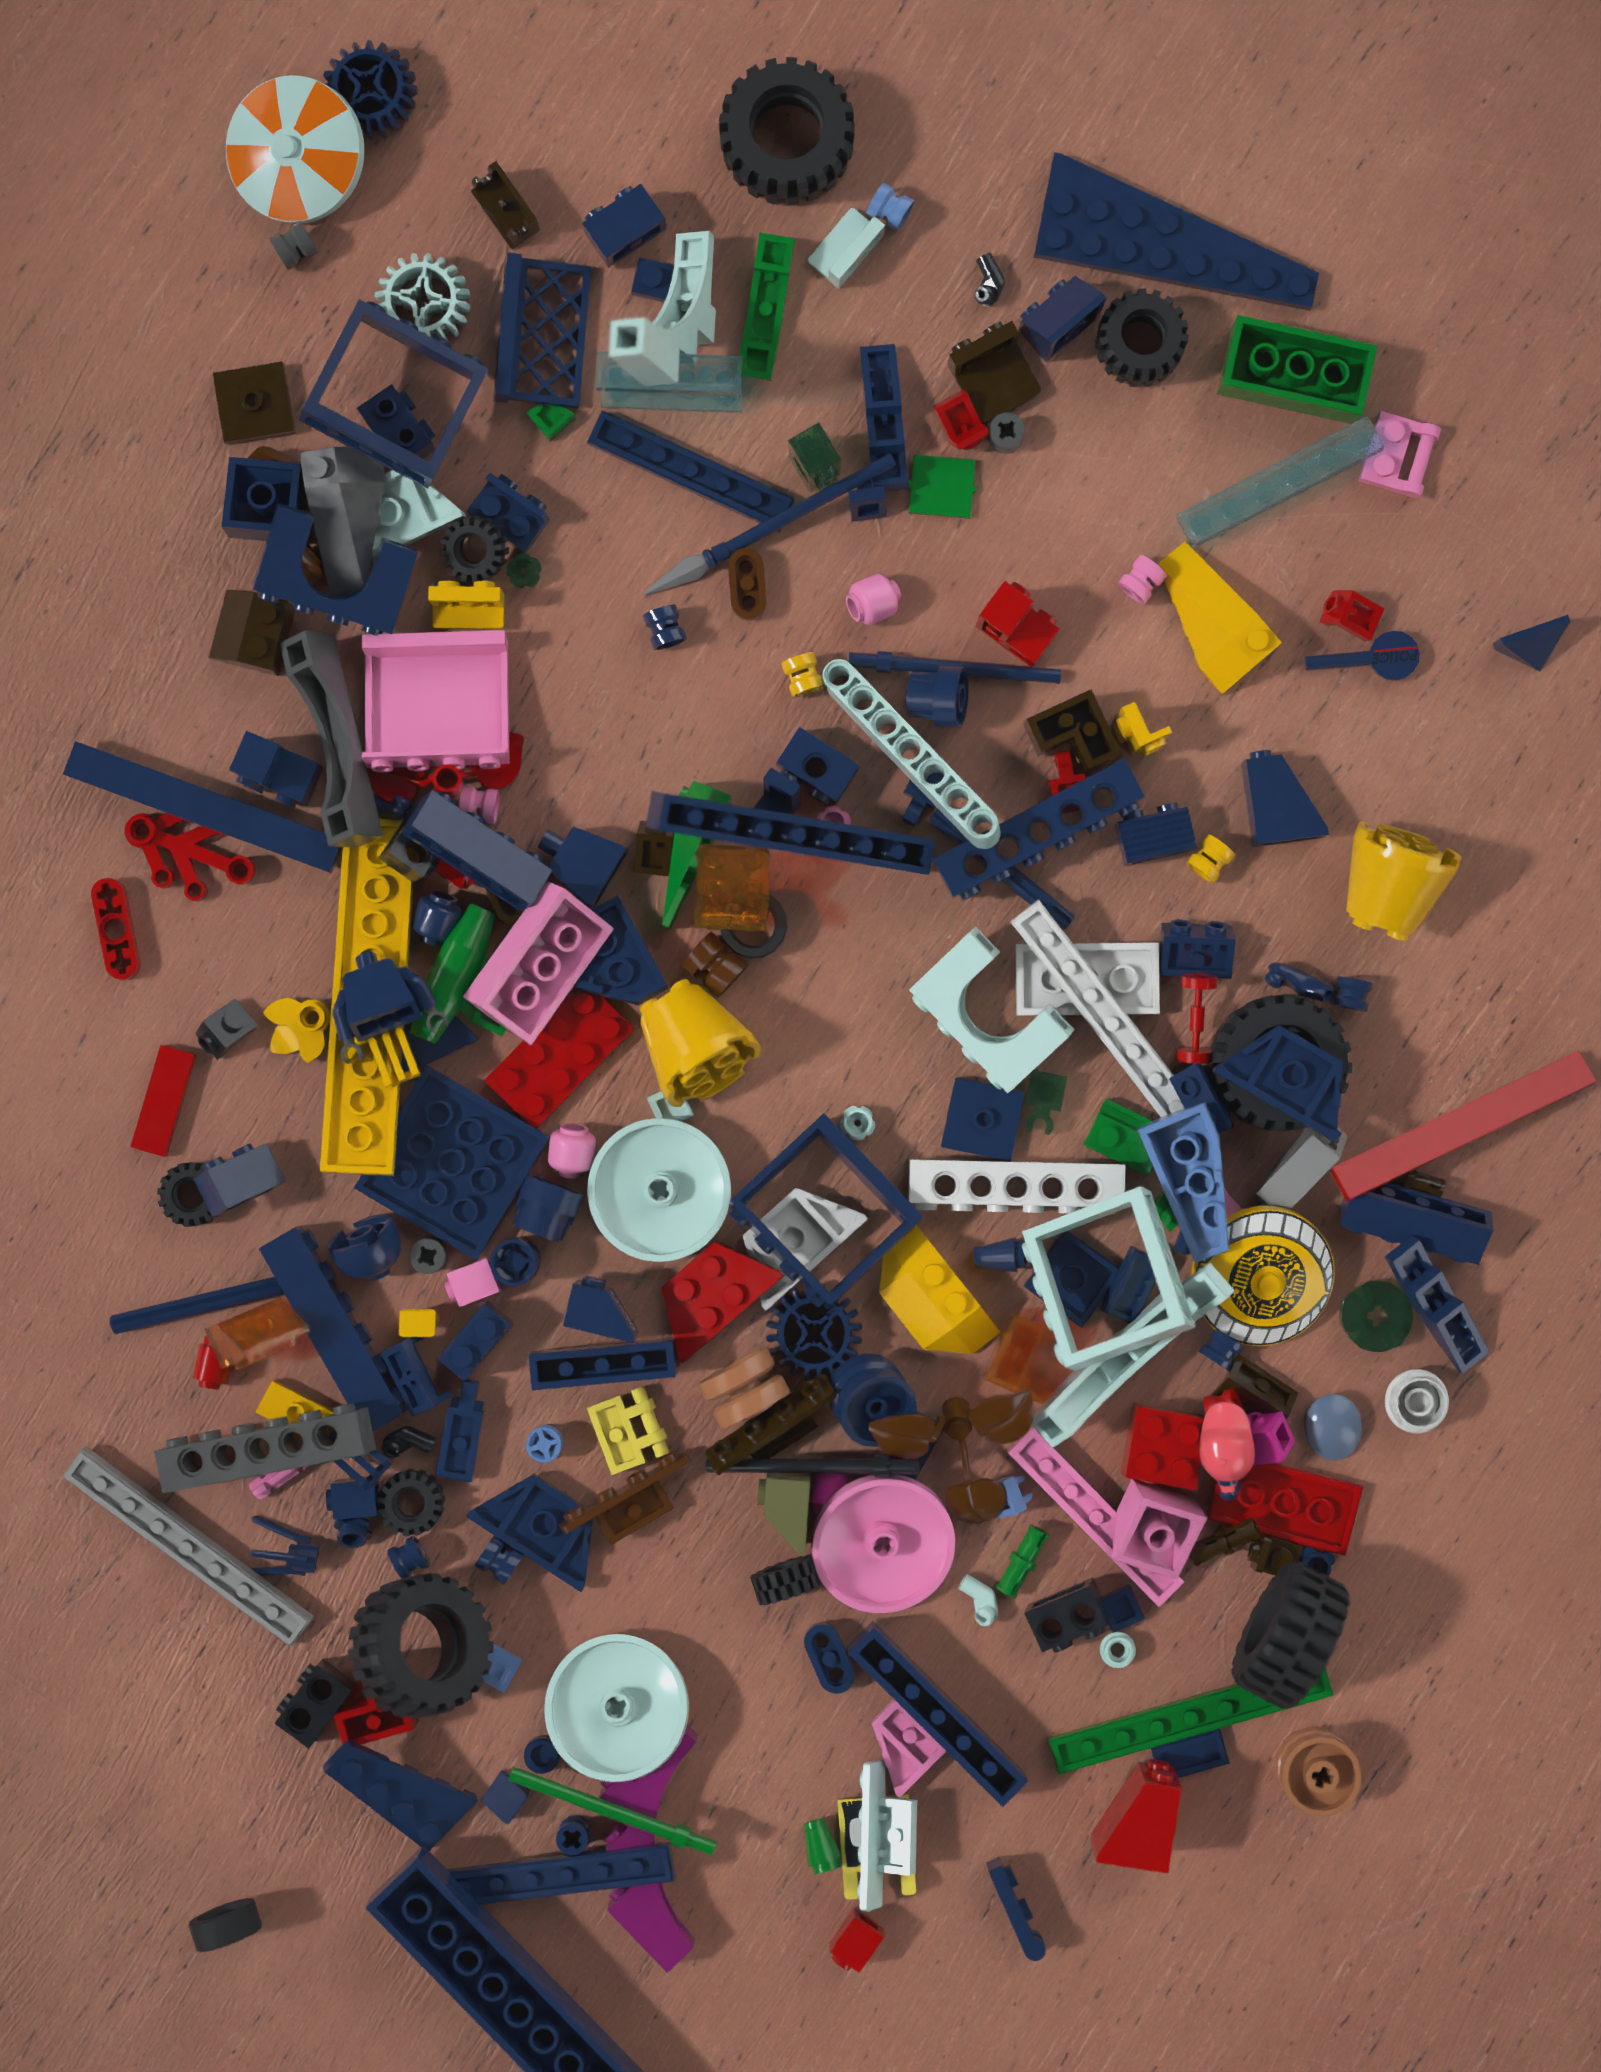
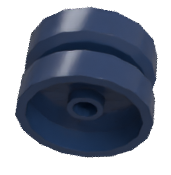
[829,1353,917,1447]

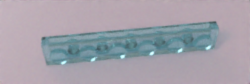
[1176,416,1384,549]

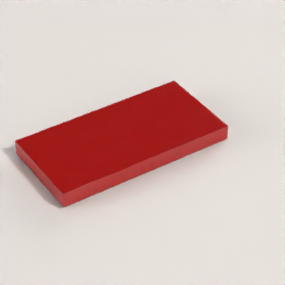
[1206,1463,1363,1556]

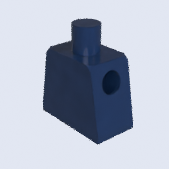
[537,827,628,908]

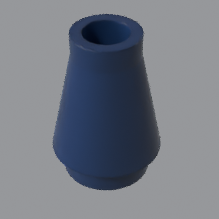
[974,1237,1027,1273]

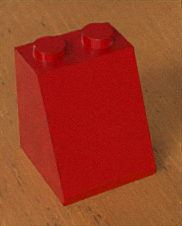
[1090,1759,1182,1874]

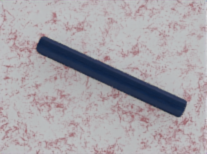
[930,809,1075,930]
[110,1277,284,1334]

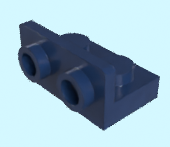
[467,473,550,554]
[1159,919,1236,979]
[1169,1063,1234,1134]

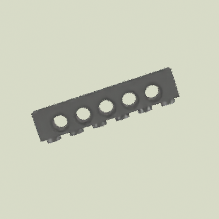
[154,1403,376,1493]

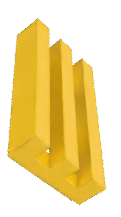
[368,1026,421,1088]

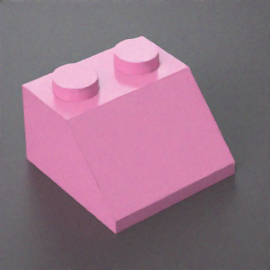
[1112,1479,1207,1579]

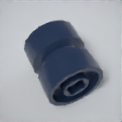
[490,1238,541,1286]

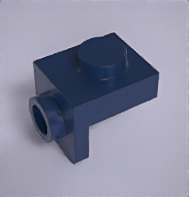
[754,768,801,815]

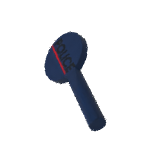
[1304,631,1420,681]

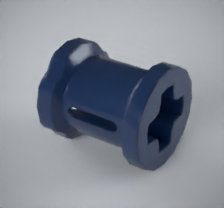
[556,1816,590,1856]

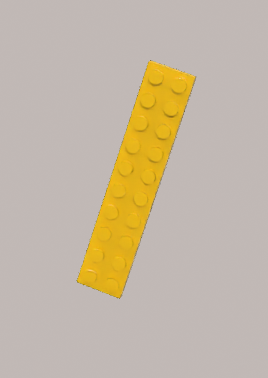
[320,819,416,1176]

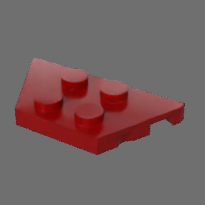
[661,1241,786,1363]

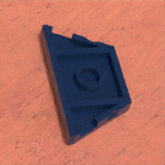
[1212,1025,1343,1142]
[466,1473,593,1592]

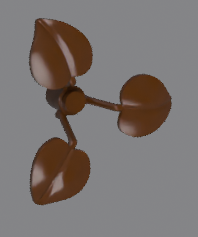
[869,1389,1034,1524]

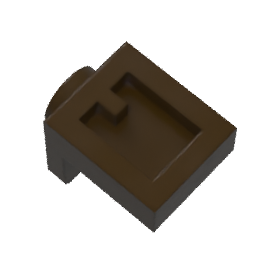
[634,820,674,876]
[1247,1534,1303,1576]

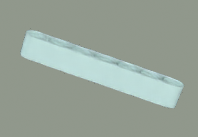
[823,659,1001,849]

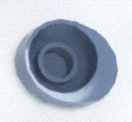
[1304,1394,1362,1461]

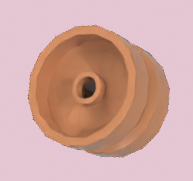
[698,1346,790,1429]
[1274,1727,1362,1817]

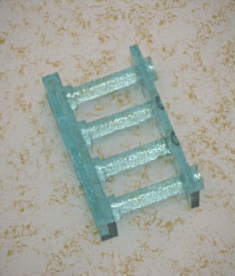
[595,351,744,413]

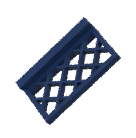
[493,252,591,409]

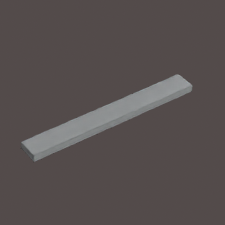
[63,1446,314,1647]

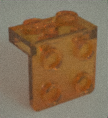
[694,844,770,932]

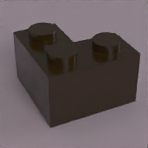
[1023,689,1121,774]

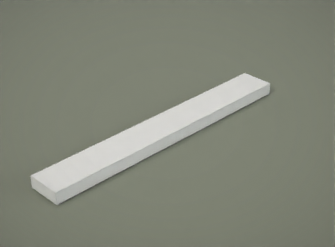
[1010,899,1185,1117]

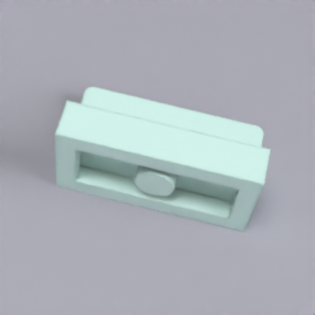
[808,208,885,289]

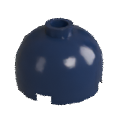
[327,1214,402,1281]

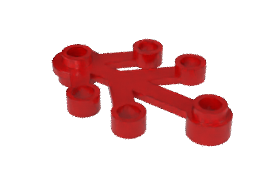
[125,813,256,902]

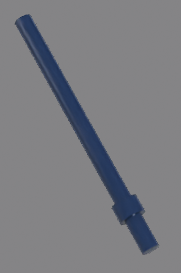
[848,651,1061,684]

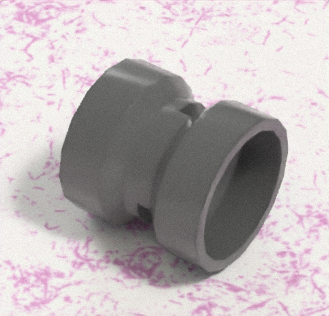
[269,221,318,270]

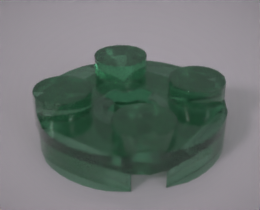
[1339,1280,1413,1352]

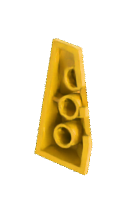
[1157,541,1282,695]

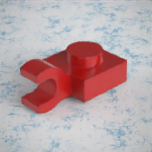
[1049,751,1086,814]

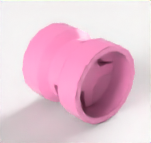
[1117,555,1167,605]
[459,785,500,825]

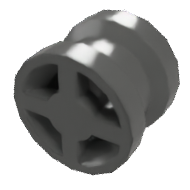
[988,412,1025,454]
[409,1237,448,1274]

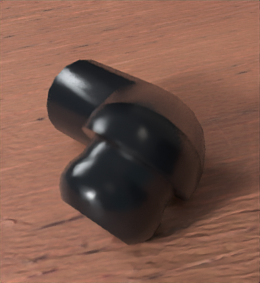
[382,1426,437,1458]

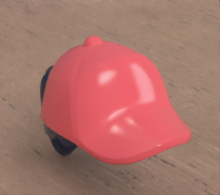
[1199,1402,1255,1501]

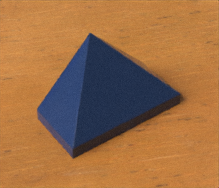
[1493,615,1570,672]

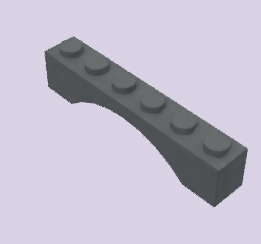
[279,630,383,848]

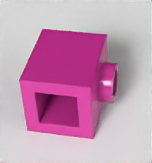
[1247,1412,1295,1465]

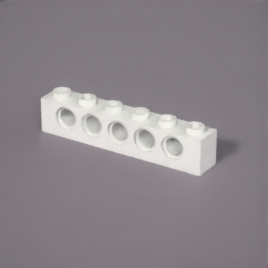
[908,1159,1125,1214]

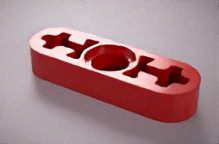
[91,878,141,980]

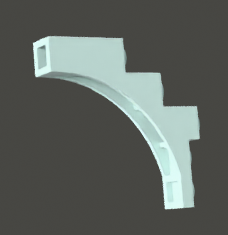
[609,231,716,386]

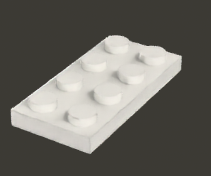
[1015,943,1160,1016]

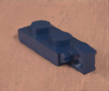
[436,1379,485,1482]

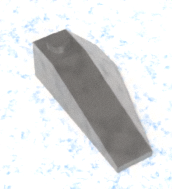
[300,447,386,595]

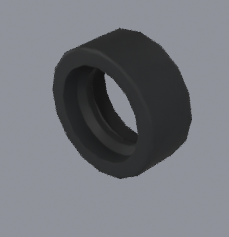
[720,890,787,959]
[189,1898,262,1952]

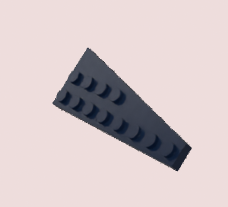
[1034,152,1319,311]

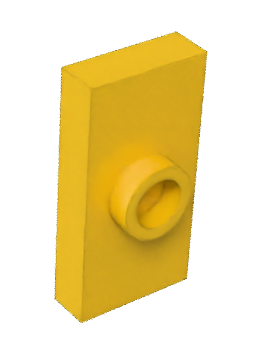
[256,1380,334,1436]

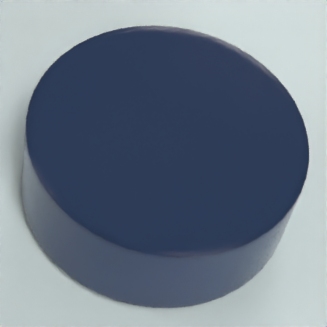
[524,1735,560,1774]

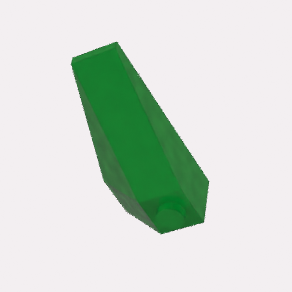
[662,781,732,930]

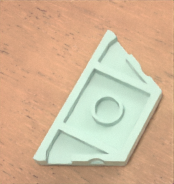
[373,470,466,561]

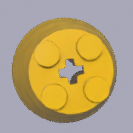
[1346,821,1462,941]
[640,979,761,1107]

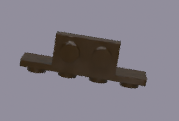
[705,1373,837,1475]

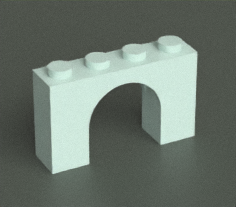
[909,926,1075,1093]

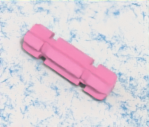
[249,1445,309,1500]

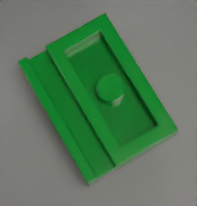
[1083,1099,1153,1176]

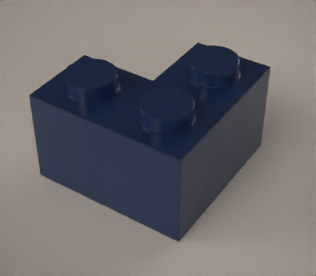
[229,730,324,808]

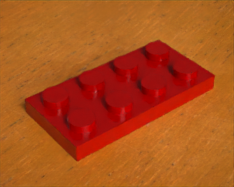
[484,989,635,1129]

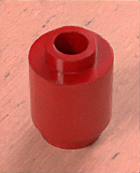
[193,1335,235,1390]

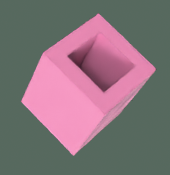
[444,1257,503,1307]

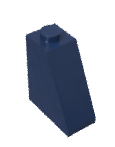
[1241,750,1329,847]

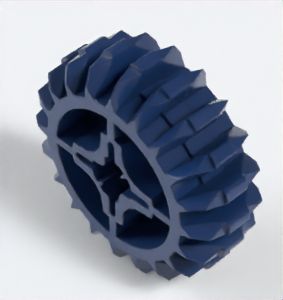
[323,40,418,140]
[766,1284,862,1380]

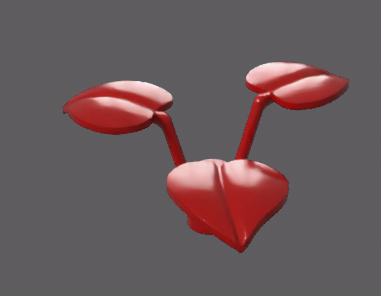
[366,732,524,889]

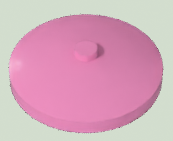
[811,1474,955,1613]

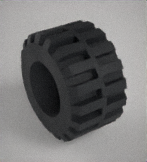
[1095,288,1189,387]

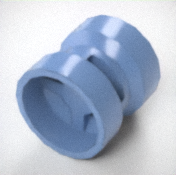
[866,182,915,232]

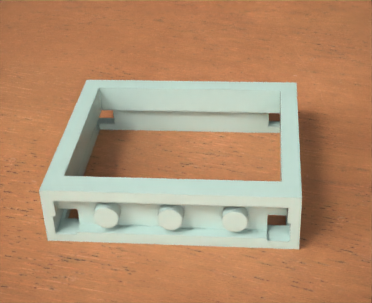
[1022,1186,1196,1371]

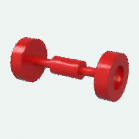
[1177,973,1218,1064]

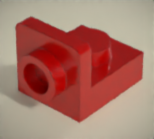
[1320,590,1385,641]

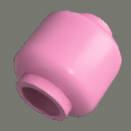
[846,573,901,626]
[548,1123,596,1178]

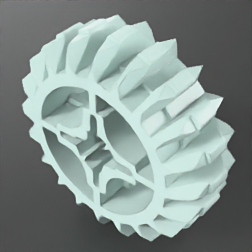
[375,253,471,347]

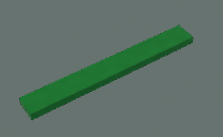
[1048,1668,1334,1775]

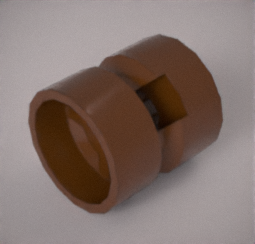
[681,931,748,998]

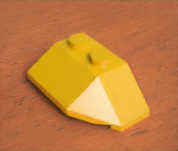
[879,1225,1000,1354]

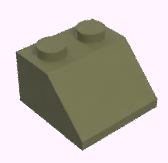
[757,1473,810,1555]

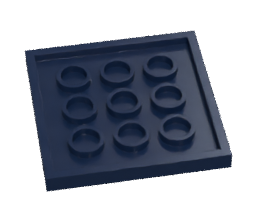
[354,1065,550,1260]

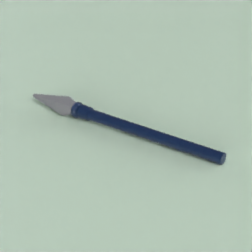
[644,453,897,595]

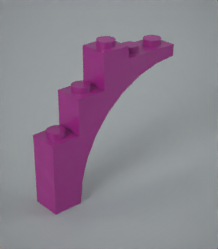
[599,1725,698,1973]

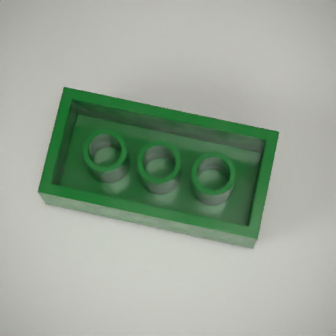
[1217,315,1378,425]

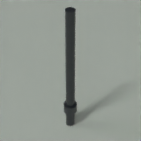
[706,1455,919,1477]

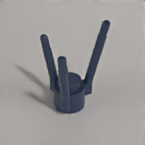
[250,1516,320,1576]

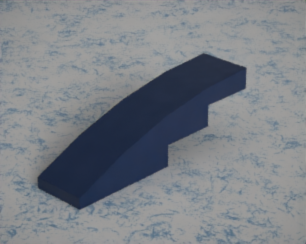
[860,344,908,492]
[1385,1235,1489,1374]

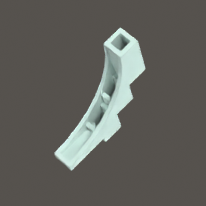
[1032,1263,1234,1448]

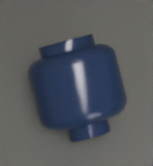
[412,891,463,946]

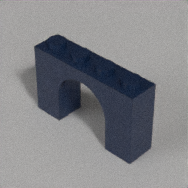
[252,503,418,636]

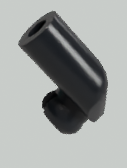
[975,253,1005,307]

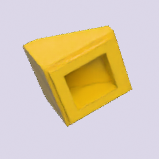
[399,1309,440,1337]

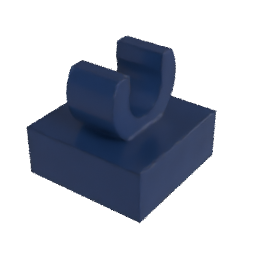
[848,480,887,522]

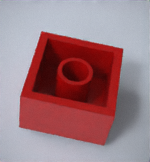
[1121,1403,1205,1491]

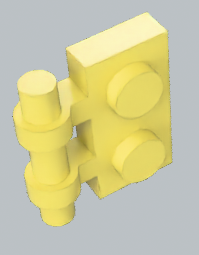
[587,1386,669,1475]

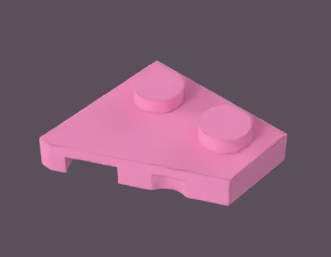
[872,1699,946,1798]

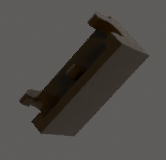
[471,161,540,250]

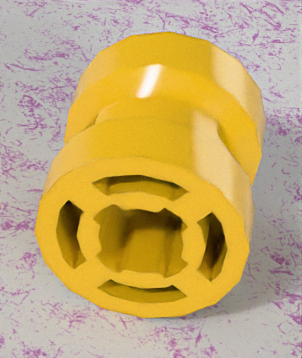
[781,652,825,698]
[1186,834,1236,884]

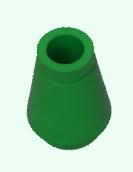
[803,1817,842,1875]

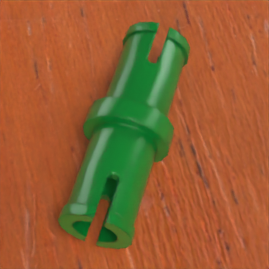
[996,1524,1050,1598]

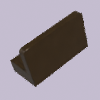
[1211,1354,1298,1419]

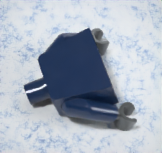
[332,951,448,1064]

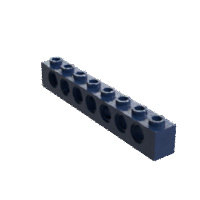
[646,791,935,875]

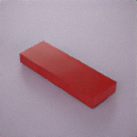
[130,1045,197,1157]

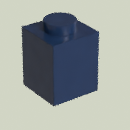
[326,1477,380,1520]

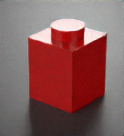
[830,1908,884,1973]

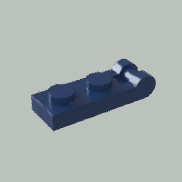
[986,1857,1046,1961]

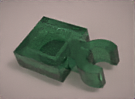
[1025,1070,1067,1135]

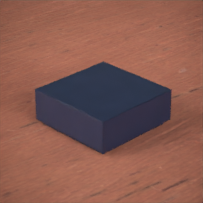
[1102,1584,1145,1633]

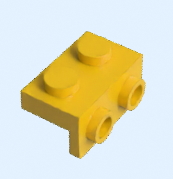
[428,581,505,630]
[1113,702,1172,757]

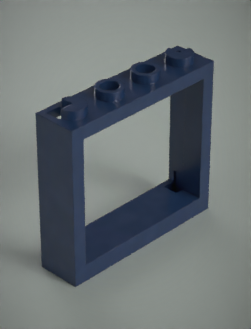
[299,299,488,489]
[729,1113,924,1310]

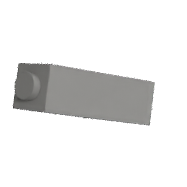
[1256,1127,1348,1210]

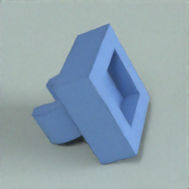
[995,1476,1033,1518]
[481,1644,522,1693]

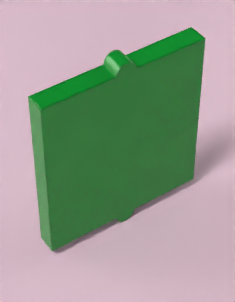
[908,455,976,519]

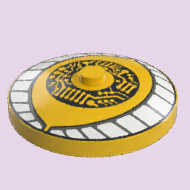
[1191,1205,1335,1346]

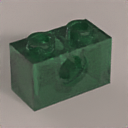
[788,422,841,492]

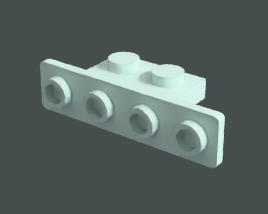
[857,1760,917,1911]

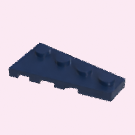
[323,1739,478,1851]

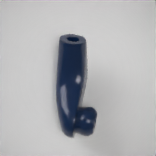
[1265,962,1334,1003]

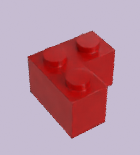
[975,580,1060,667]
[334,1680,419,1745]

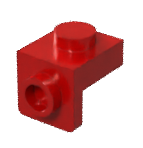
[932,390,989,450]

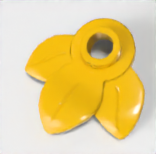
[263,998,331,1063]

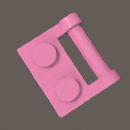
[1358,411,1441,498]

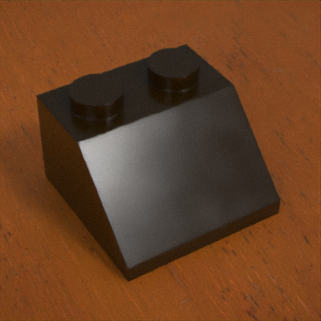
[209,590,296,676]

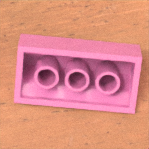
[463,881,614,1045]

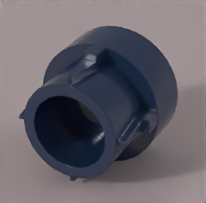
[906,666,969,728]
[513,1174,584,1242]

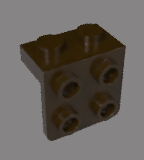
[947,321,1041,424]

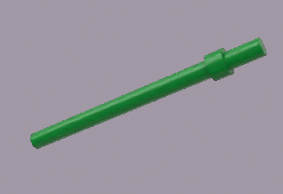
[508,1766,717,1856]

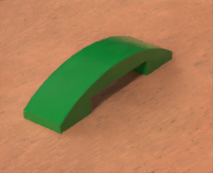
[736,232,795,381]

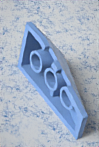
[1138,1102,1229,1263]

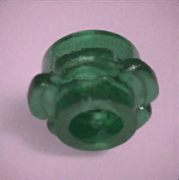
[506,553,541,588]

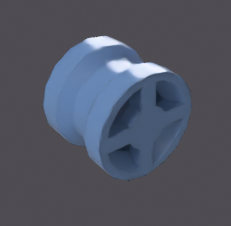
[526,1424,564,1463]

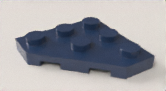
[572,895,669,1006]

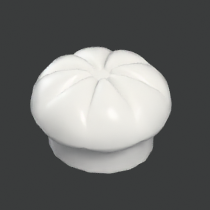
[1385,1369,1449,1434]

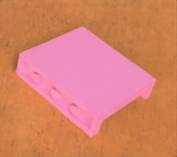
[362,630,510,772]

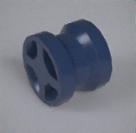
[1332,977,1373,1012]
[1199,1329,1244,1371]
[387,1535,430,1579]

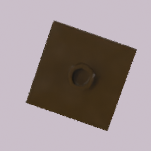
[213,361,296,445]

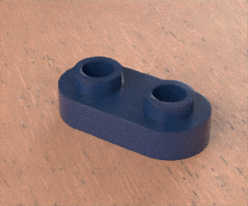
[804,1622,854,1694]

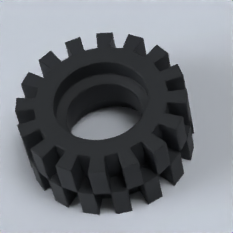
[440,515,509,583]
[157,1162,217,1227]
[377,1469,445,1537]
[750,1555,820,1605]

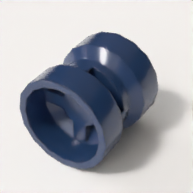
[643,604,687,650]
[474,1536,524,1585]

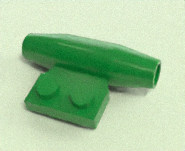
[409,904,506,1045]

